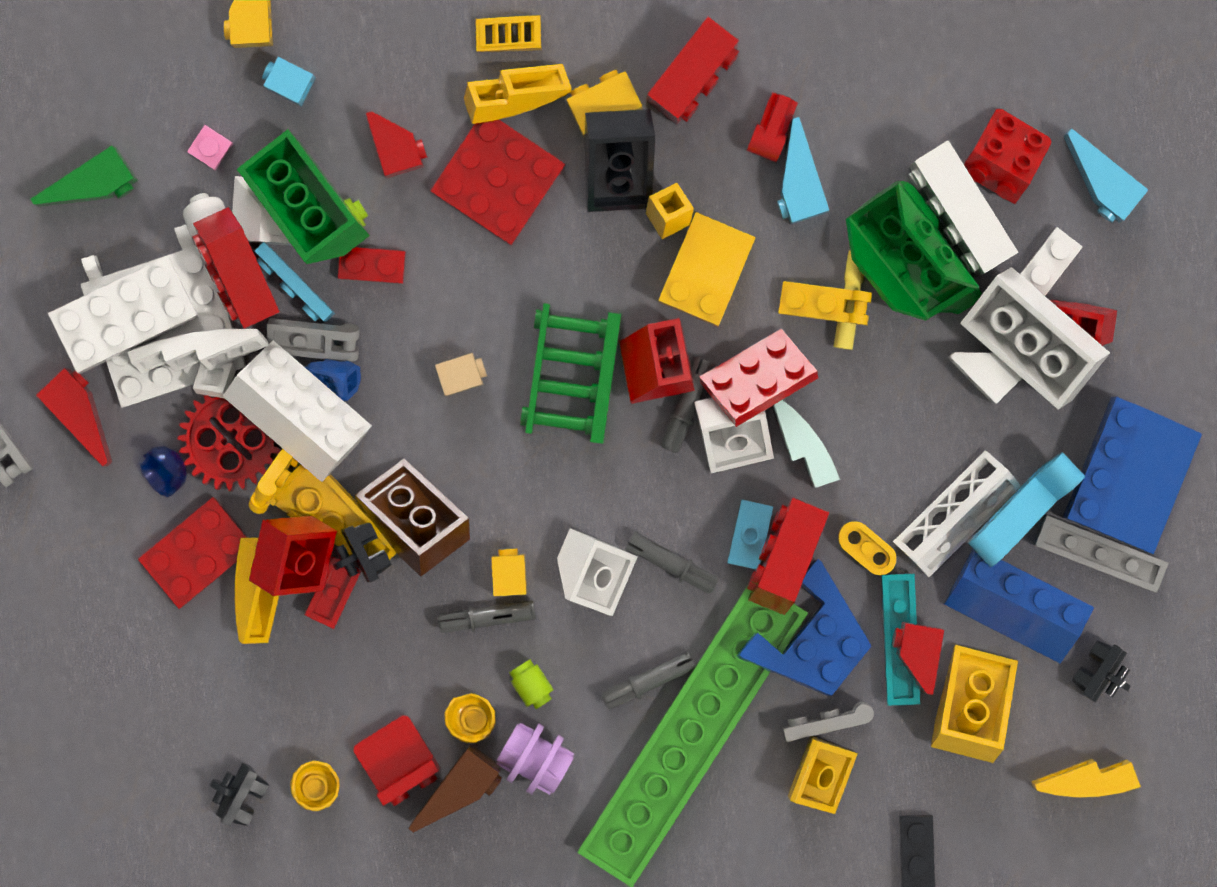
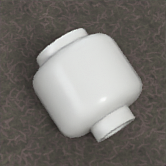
[183,193,225,237]

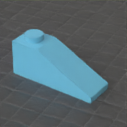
[777,117,829,225]
[1063,129,1148,223]

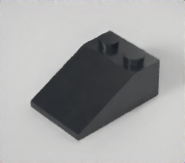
[584,109,655,212]

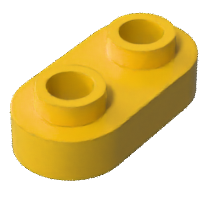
[838,521,896,575]

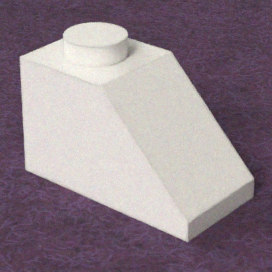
[947,352,1022,404]

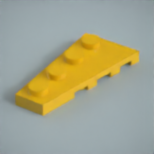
[270,464,397,560]

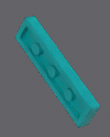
[881,573,920,706]

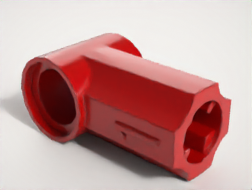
[746,92,798,163]

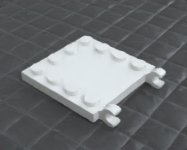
[80,225,246,408]

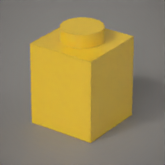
[645,183,694,239]
[491,548,527,596]

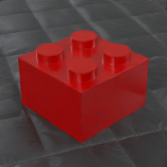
[249,516,337,596]

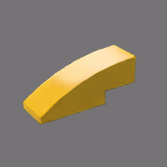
[464,64,572,124]
[235,538,279,644]
[1031,759,1141,797]

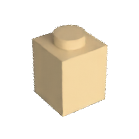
[435,353,487,397]

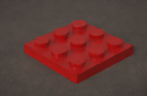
[430,120,566,246]

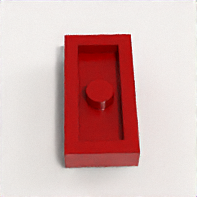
[338,247,406,284]
[305,556,361,629]

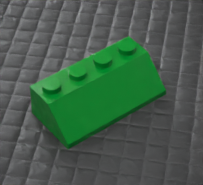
[237,129,370,264]

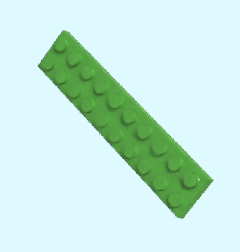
[577,585,808,887]

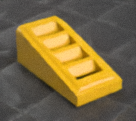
[476,15,542,52]

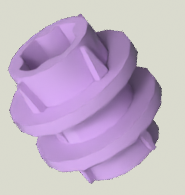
[496,723,574,795]

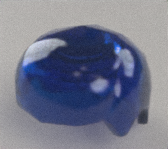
[140,446,187,498]

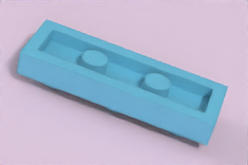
[255,242,335,322]

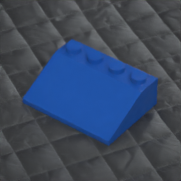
[1062,397,1202,554]

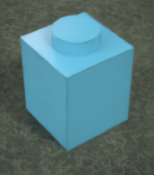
[262,57,316,107]

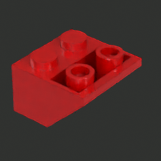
[619,318,695,404]

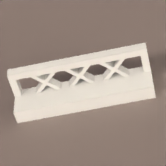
[893,450,1021,577]

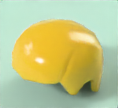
[445,693,496,743]
[290,760,340,811]

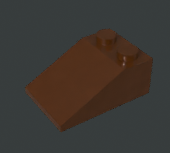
[355,458,470,577]
[408,743,502,833]

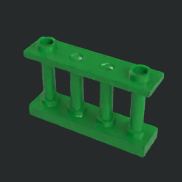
[520,303,621,444]

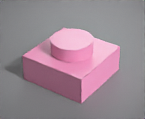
[187,125,233,171]

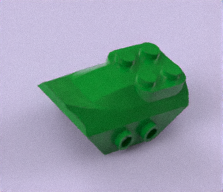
[846,181,982,321]

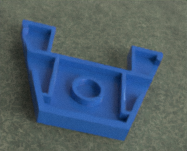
[736,559,872,696]

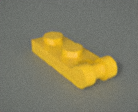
[778,281,872,326]
[248,448,299,514]

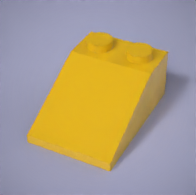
[658,212,756,327]
[931,645,1018,763]

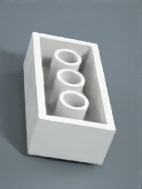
[908,140,1018,277]
[48,256,198,374]
[960,267,1110,410]
[223,340,372,482]

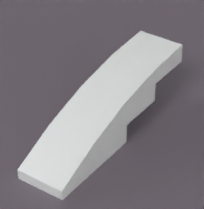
[128,329,269,373]

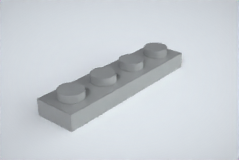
[1034,515,1169,593]

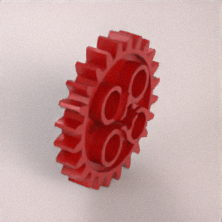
[177,395,281,492]

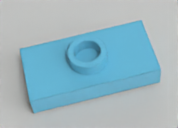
[727,499,773,569]

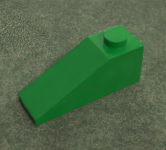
[30,145,138,207]

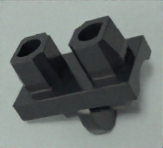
[332,523,392,583]
[1072,641,1131,702]
[210,763,269,826]

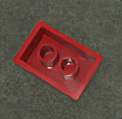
[646,16,740,125]
[192,207,280,329]
[747,498,829,615]

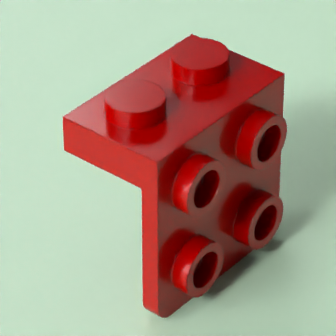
[963,109,1052,204]
[353,715,441,807]

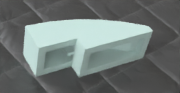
[773,400,840,488]

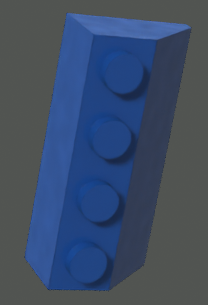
[944,548,1095,663]

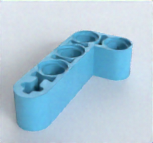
[968,452,1085,567]

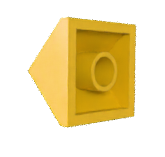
[788,736,858,814]

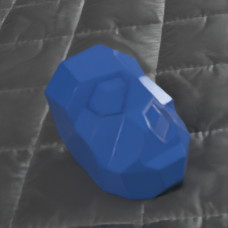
[305,359,361,401]

